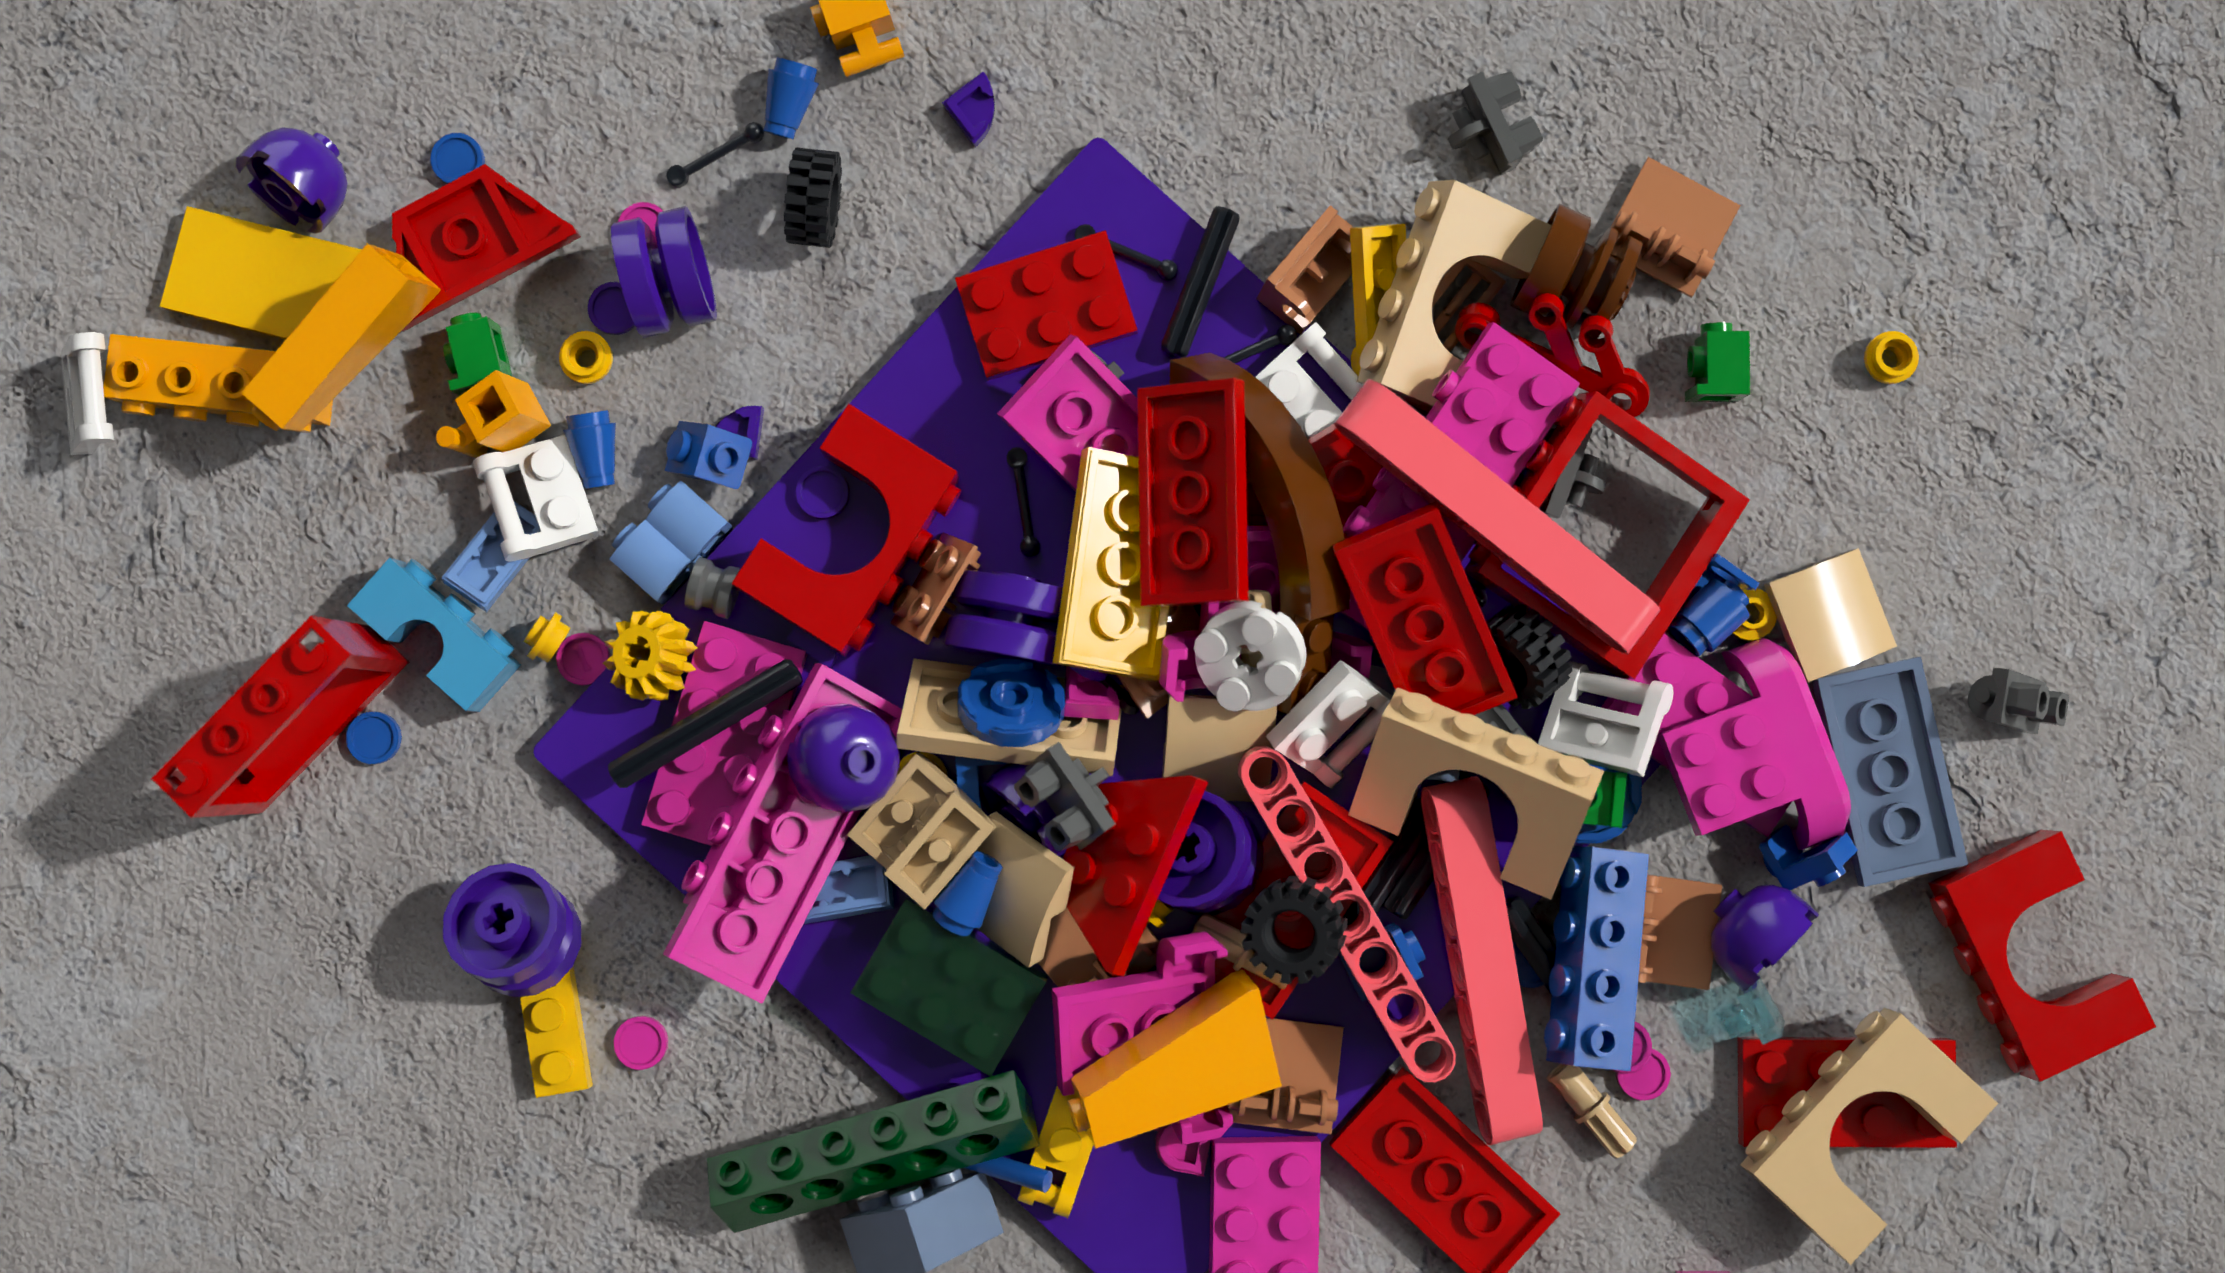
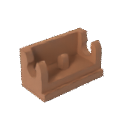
[1256,205,1354,335]

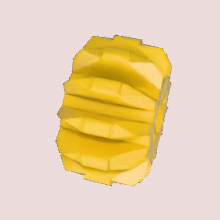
[602,611,698,701]

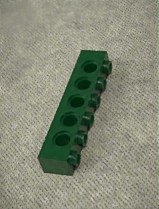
[706,1070,1040,1233]

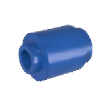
[1668,579,1750,657]

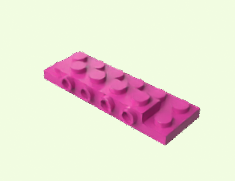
[1341,322,1580,631]
[663,663,902,1004]

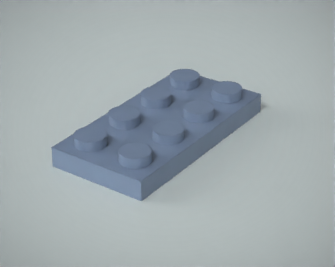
[1812,657,1968,887]

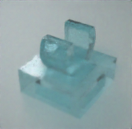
[1721,975,1785,1045]

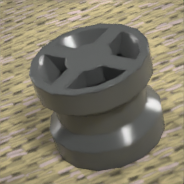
[684,557,741,619]

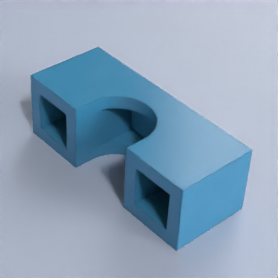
[347,558,521,712]

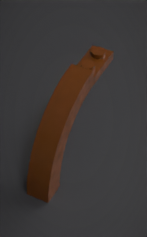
[1169,352,1350,714]

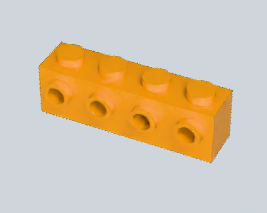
[103,334,333,433]

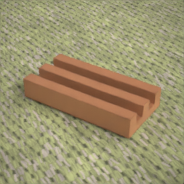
[1432,258,1506,352]

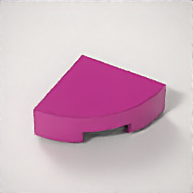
[1064,666,1120,720]

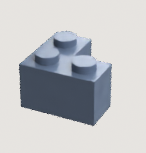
[840,1169,1004,1273]

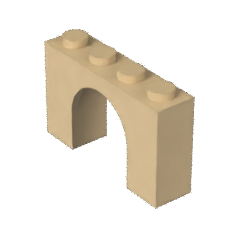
[1356,180,1552,412]
[1348,687,1604,900]
[1740,1008,1998,1265]

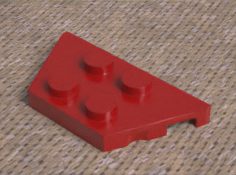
[392,164,581,332]
[1063,775,1208,977]

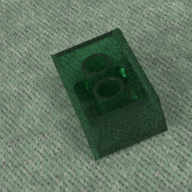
[850,896,1048,1076]

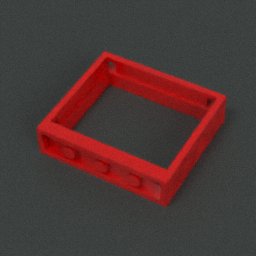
[1464,391,1750,679]
[151,616,409,818]

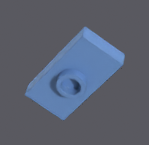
[442,501,540,612]
[804,855,895,924]

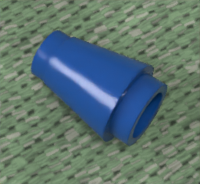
[763,57,819,140]
[563,410,616,489]
[933,851,1002,936]

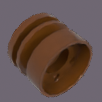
[1510,203,1643,339]

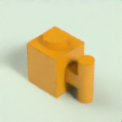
[810,0,905,77]
[436,370,551,458]

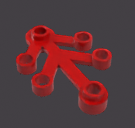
[1455,293,1650,425]

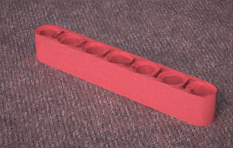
[1334,379,1660,654]
[1238,746,1456,1083]
[1421,776,1543,1146]

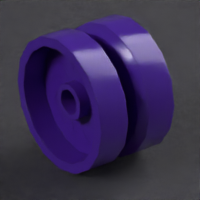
[611,206,717,338]
[944,570,1063,666]
[1158,791,1264,915]
[443,863,581,997]

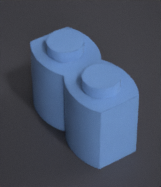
[610,481,733,605]

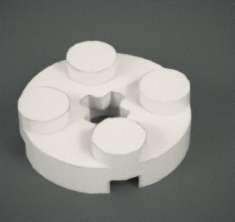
[1194,601,1307,711]

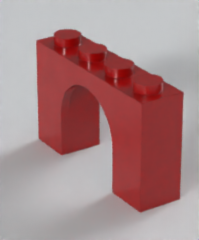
[732,403,962,657]
[1928,830,2156,1082]

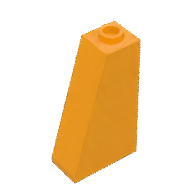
[241,243,441,431]
[1067,969,1282,1149]

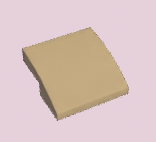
[1764,548,1897,682]
[1162,694,1277,802]
[847,751,996,909]
[966,812,1074,968]

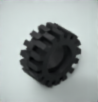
[784,147,842,248]
[1487,604,1572,709]
[1241,876,1348,984]

